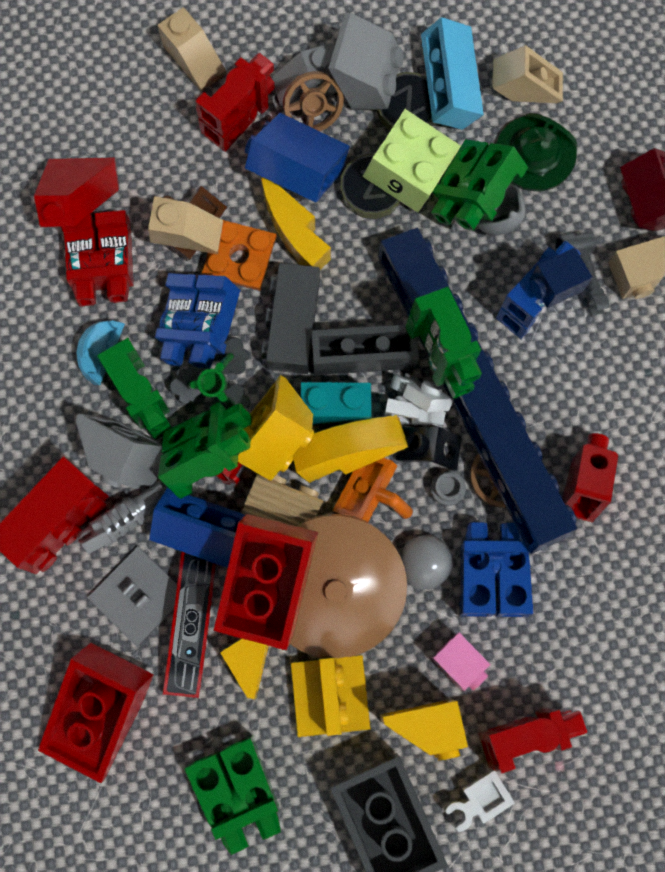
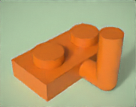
[332,458,413,522]

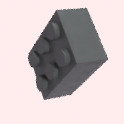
[330,753,448,872]

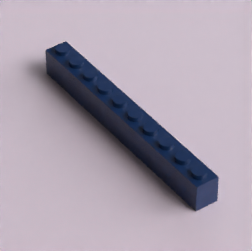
[378,227,578,555]

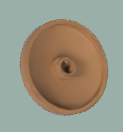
[290,514,407,659]

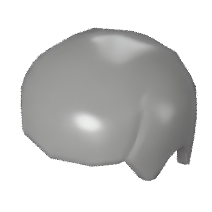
[478,184,526,236]
[399,535,453,590]

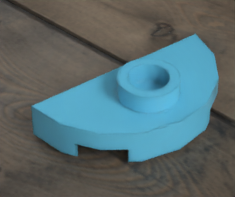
[76,320,125,385]

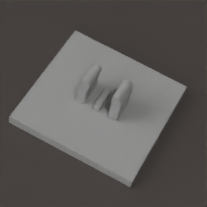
[87,546,177,647]

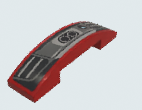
[163,552,216,698]

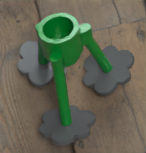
[170,337,251,410]

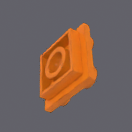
[202,220,277,291]

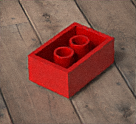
[0,456,109,574]
[213,514,318,651]

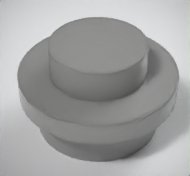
[431,471,466,506]

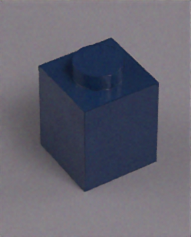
[530,247,593,308]

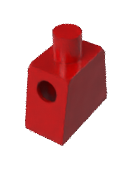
[562,433,618,523]

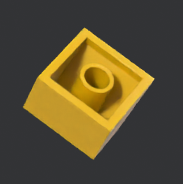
[238,375,314,481]
[379,699,468,761]

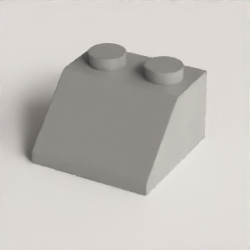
[328,13,404,110]
[76,414,163,489]

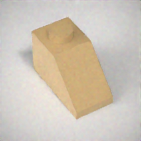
[157,7,227,92]
[492,45,563,103]
[148,196,223,254]
[608,236,665,299]

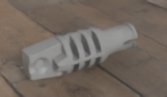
[76,481,165,554]

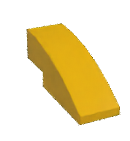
[261,177,331,270]
[293,415,408,483]

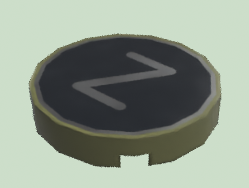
[376,72,435,131]
[340,154,401,219]

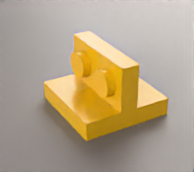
[291,655,371,737]

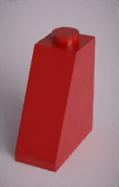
[34,157,119,227]

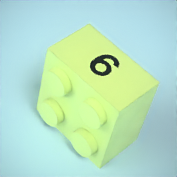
[363,109,461,213]

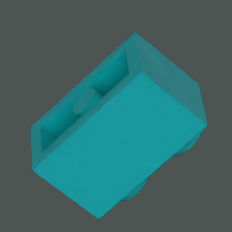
[301,382,371,426]

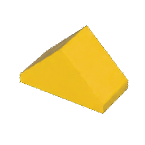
[220,639,269,699]

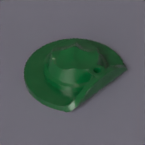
[496,113,577,192]

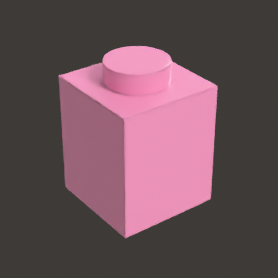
[430,632,491,691]

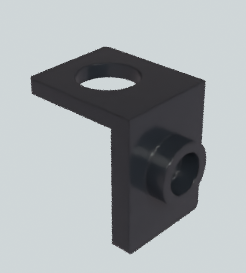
[396,427,462,470]

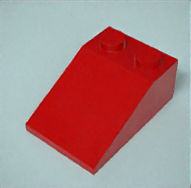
[38,643,154,783]

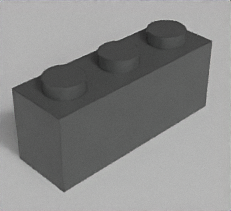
[261,263,320,375]
[312,324,419,375]

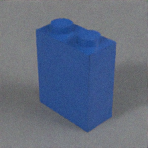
[245,113,350,203]

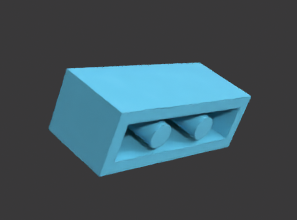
[421,17,484,130]

